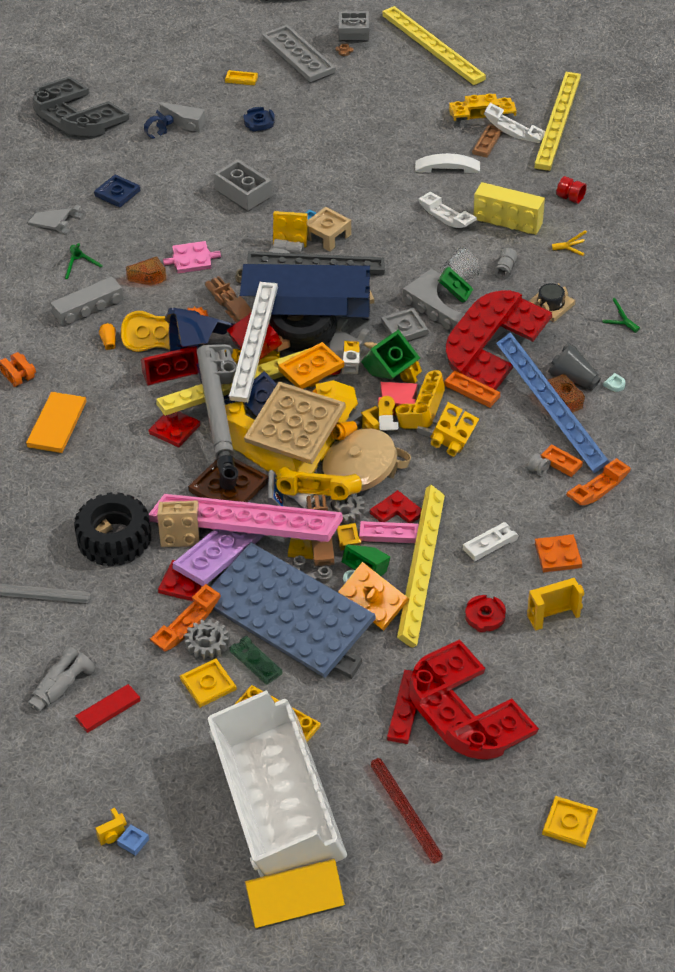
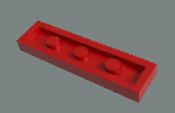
[387,669,417,744]

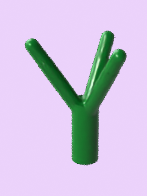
[602,298,640,333]

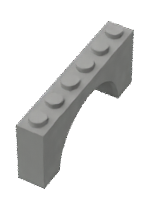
[403,269,507,347]

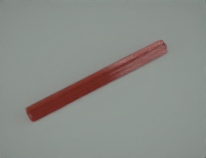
[371,758,443,864]

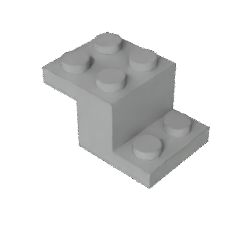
[339,11,369,40]

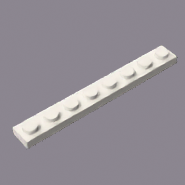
[229,282,278,402]

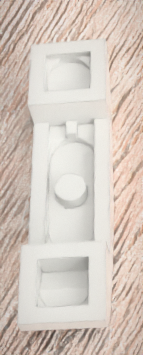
[484,103,546,143]
[415,153,480,173]
[418,192,477,228]

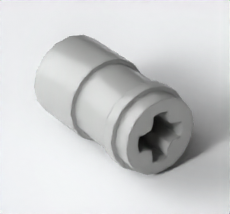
[271,239,304,254]
[494,248,517,278]

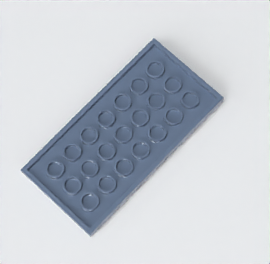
[211,542,376,678]

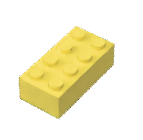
[473,182,545,235]

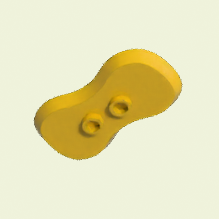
[121,311,170,352]

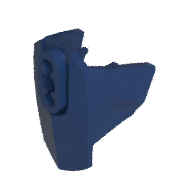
[164,308,234,352]

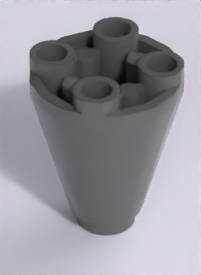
[548,342,601,390]

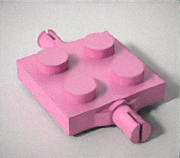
[163,241,221,273]

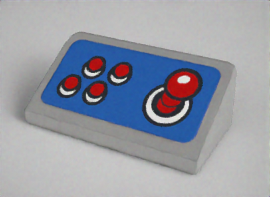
[268,470,284,506]

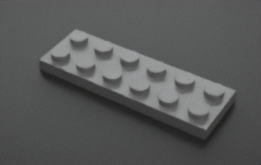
[262,24,336,82]

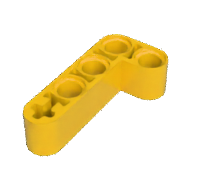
[395,370,445,429]

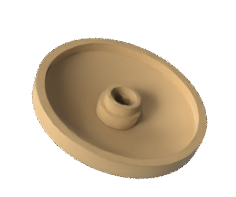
[323,429,397,491]

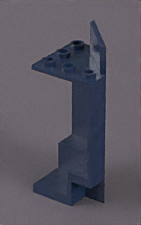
[240,264,370,320]

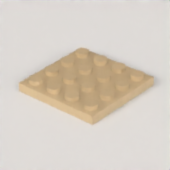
[244,382,346,464]

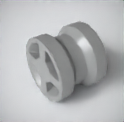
[527,453,551,477]

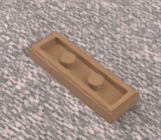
[472,124,503,158]

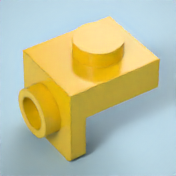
[400,361,422,384]
[361,406,380,430]
[336,523,361,550]
[95,807,127,846]

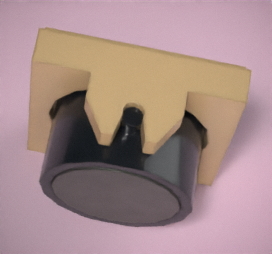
[529,283,575,322]

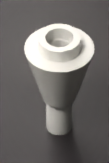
[287,493,316,509]

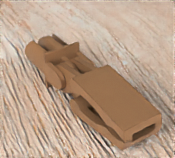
[205,276,252,323]
[306,495,334,566]

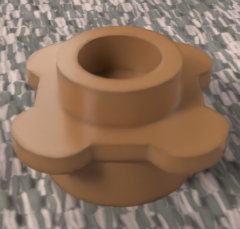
[336,44,353,56]

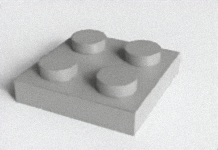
[381,308,428,341]

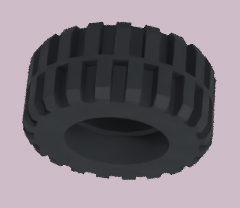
[74,492,151,566]

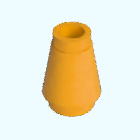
[99,323,116,350]
[330,421,357,440]

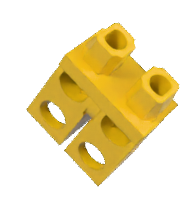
[430,402,479,457]

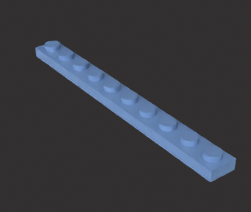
[496,332,610,473]

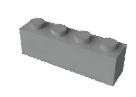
[51,277,124,326]

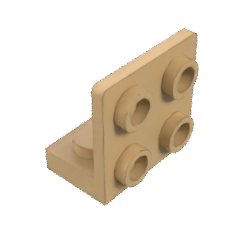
[157,500,200,547]

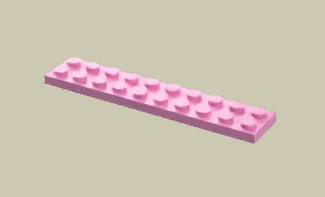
[149,494,343,542]

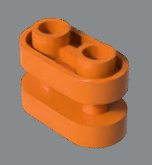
[0,352,36,387]

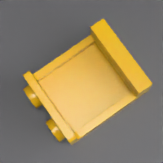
[527,578,584,631]

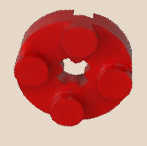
[465,595,506,633]

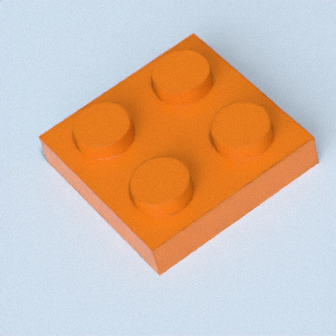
[535,534,582,573]

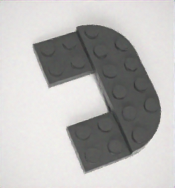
[33,77,129,138]

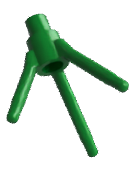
[65,243,103,279]

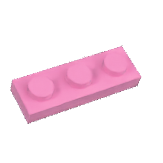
[359,521,419,543]

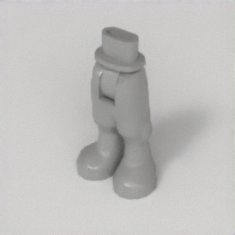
[27,647,96,712]

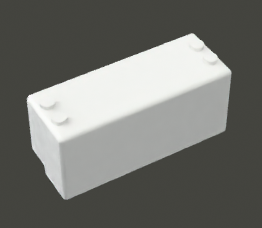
[208,690,347,877]

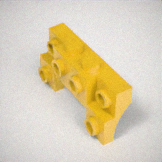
[449,94,517,121]

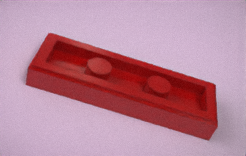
[75,684,141,733]

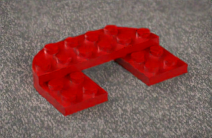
[446,290,553,390]
[409,639,539,759]

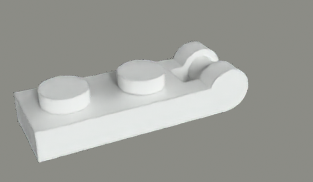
[463,522,519,561]

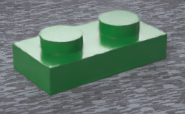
[438,267,473,303]

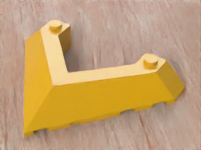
[225,380,358,474]

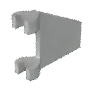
[28,205,84,235]
[329,317,371,360]

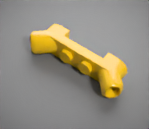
[276,467,362,500]

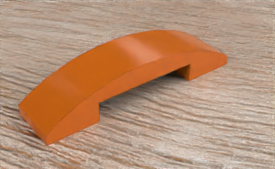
[566,458,631,505]
[150,584,221,651]

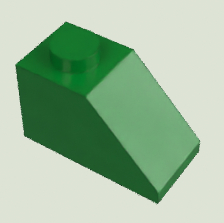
[341,544,391,576]

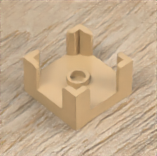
[307,207,351,251]

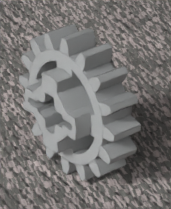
[326,493,364,526]
[184,619,229,660]

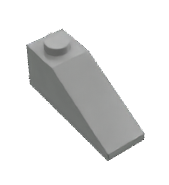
[159,102,206,132]

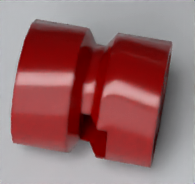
[556,176,587,204]

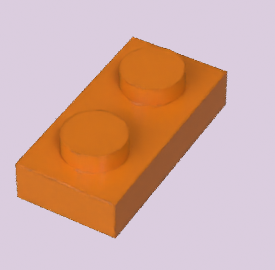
[541,444,583,477]

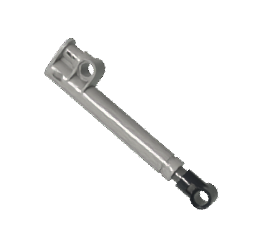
[197,344,238,490]

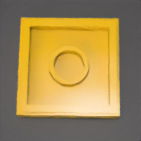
[180,658,237,708]
[542,796,598,848]

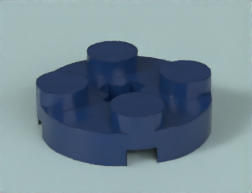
[243,107,275,132]

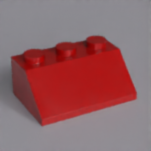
[141,346,199,386]

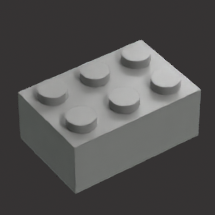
[214,159,272,211]

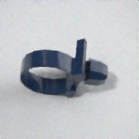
[144,110,174,139]

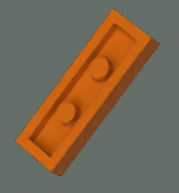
[444,370,500,408]

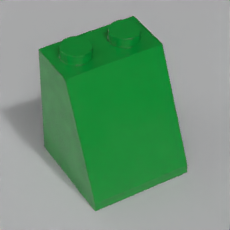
[361,329,420,379]

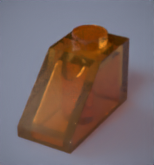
[126,256,166,286]

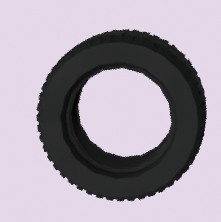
[269,315,337,352]

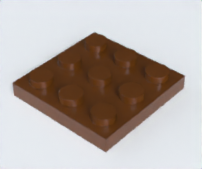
[188,458,269,502]

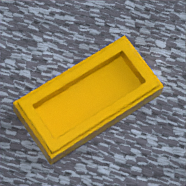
[225,70,258,85]

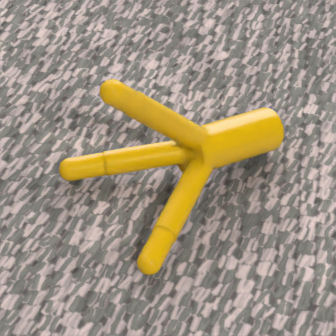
[552,230,587,256]

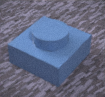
[117,825,149,856]

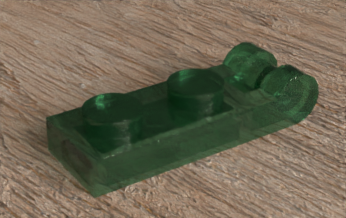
[229,636,283,685]

